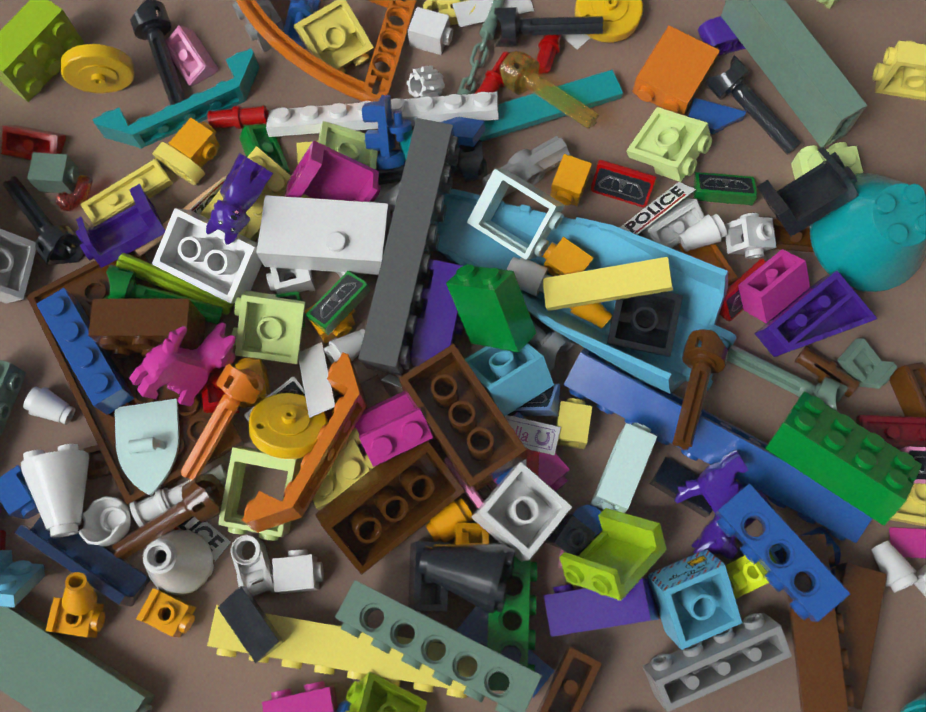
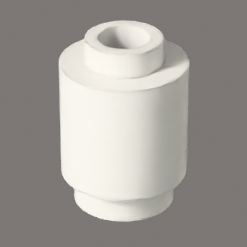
[507,257,552,296]

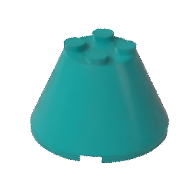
[810,173,926,292]

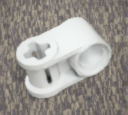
[231,535,274,596]

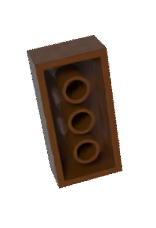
[399,344,527,494]
[315,441,465,575]

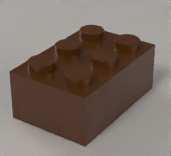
[88,299,206,359]

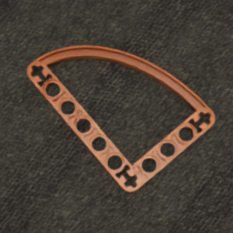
[236,0,416,102]

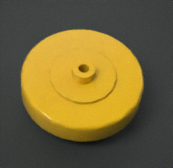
[574,0,643,43]
[61,44,134,94]
[249,393,328,459]

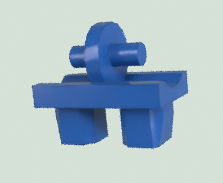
[283,0,320,49]
[361,95,412,157]

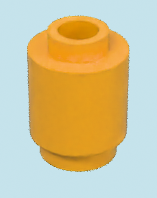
[425,498,474,542]

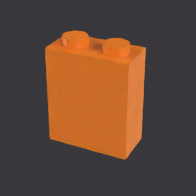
[632,25,720,115]

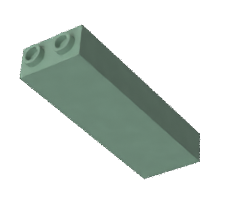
[721,0,867,147]
[0,605,155,712]

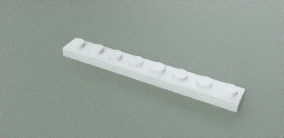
[266,92,498,137]

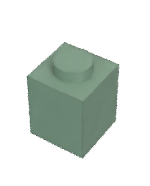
[27,152,80,194]

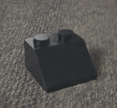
[607,292,683,357]

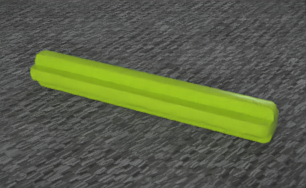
[116,253,234,315]

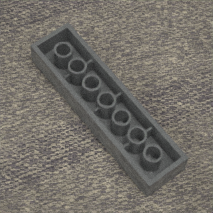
[358,118,460,376]

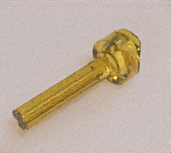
[500,51,599,129]

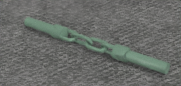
[457,0,505,95]

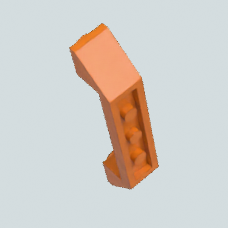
[242,352,367,533]

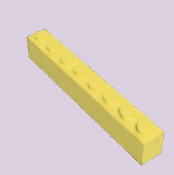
[207,605,477,698]

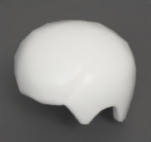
[79,496,131,546]

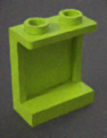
[559,508,667,601]

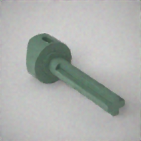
[727,345,848,411]

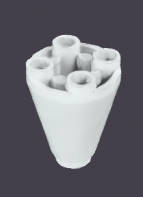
[21,444,89,538]
[143,530,214,595]

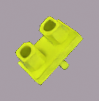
[725,549,777,599]

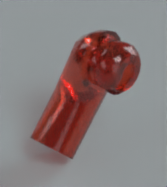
[55,175,93,212]

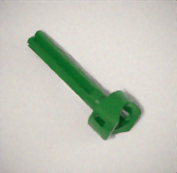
[104,265,224,324]

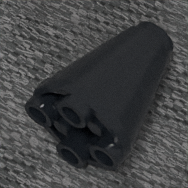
[419,544,516,614]

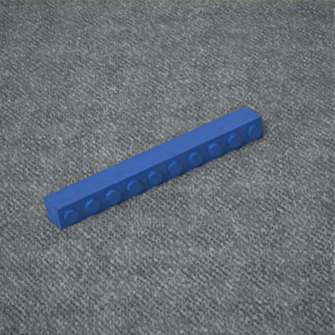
[564,348,872,543]

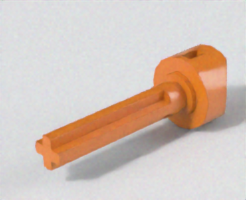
[180,364,265,480]

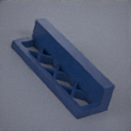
[15,516,151,606]

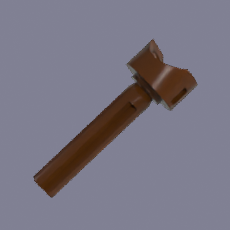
[672,329,729,450]
[112,474,225,560]

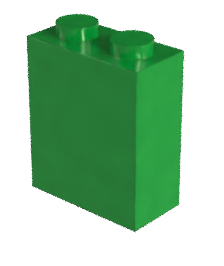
[446,265,536,353]

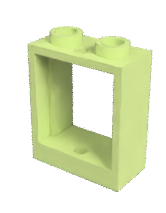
[218,446,303,541]

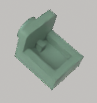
[837,338,898,389]

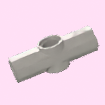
[482,136,570,197]

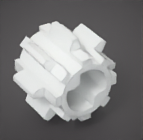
[407,65,445,98]

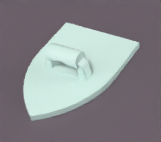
[115,398,180,496]

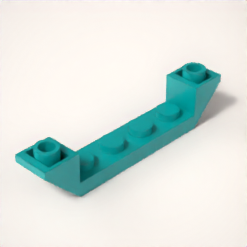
[93,48,260,149]

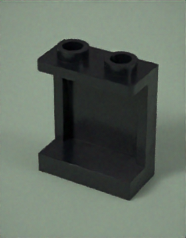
[757,147,859,237]

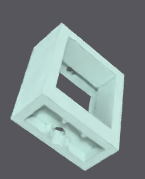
[467,169,565,260]
[590,423,657,513]

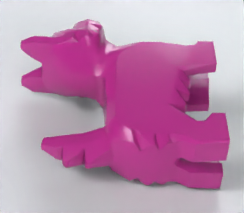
[129,323,236,406]

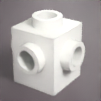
[724,213,776,259]

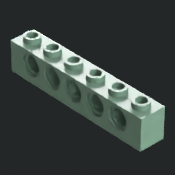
[335,580,542,712]

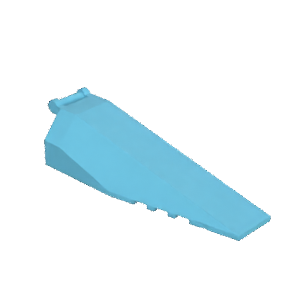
[437,189,737,393]

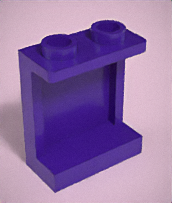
[76,184,166,268]

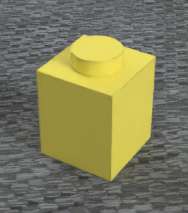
[556,398,592,449]

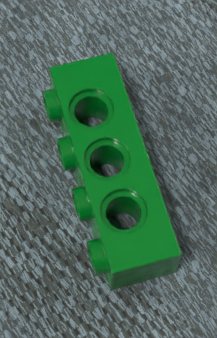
[487,556,537,692]

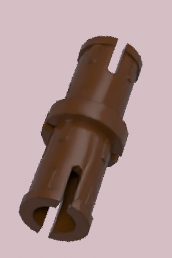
[795,346,860,398]

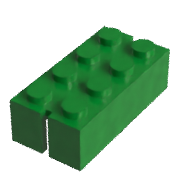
[765,391,922,526]

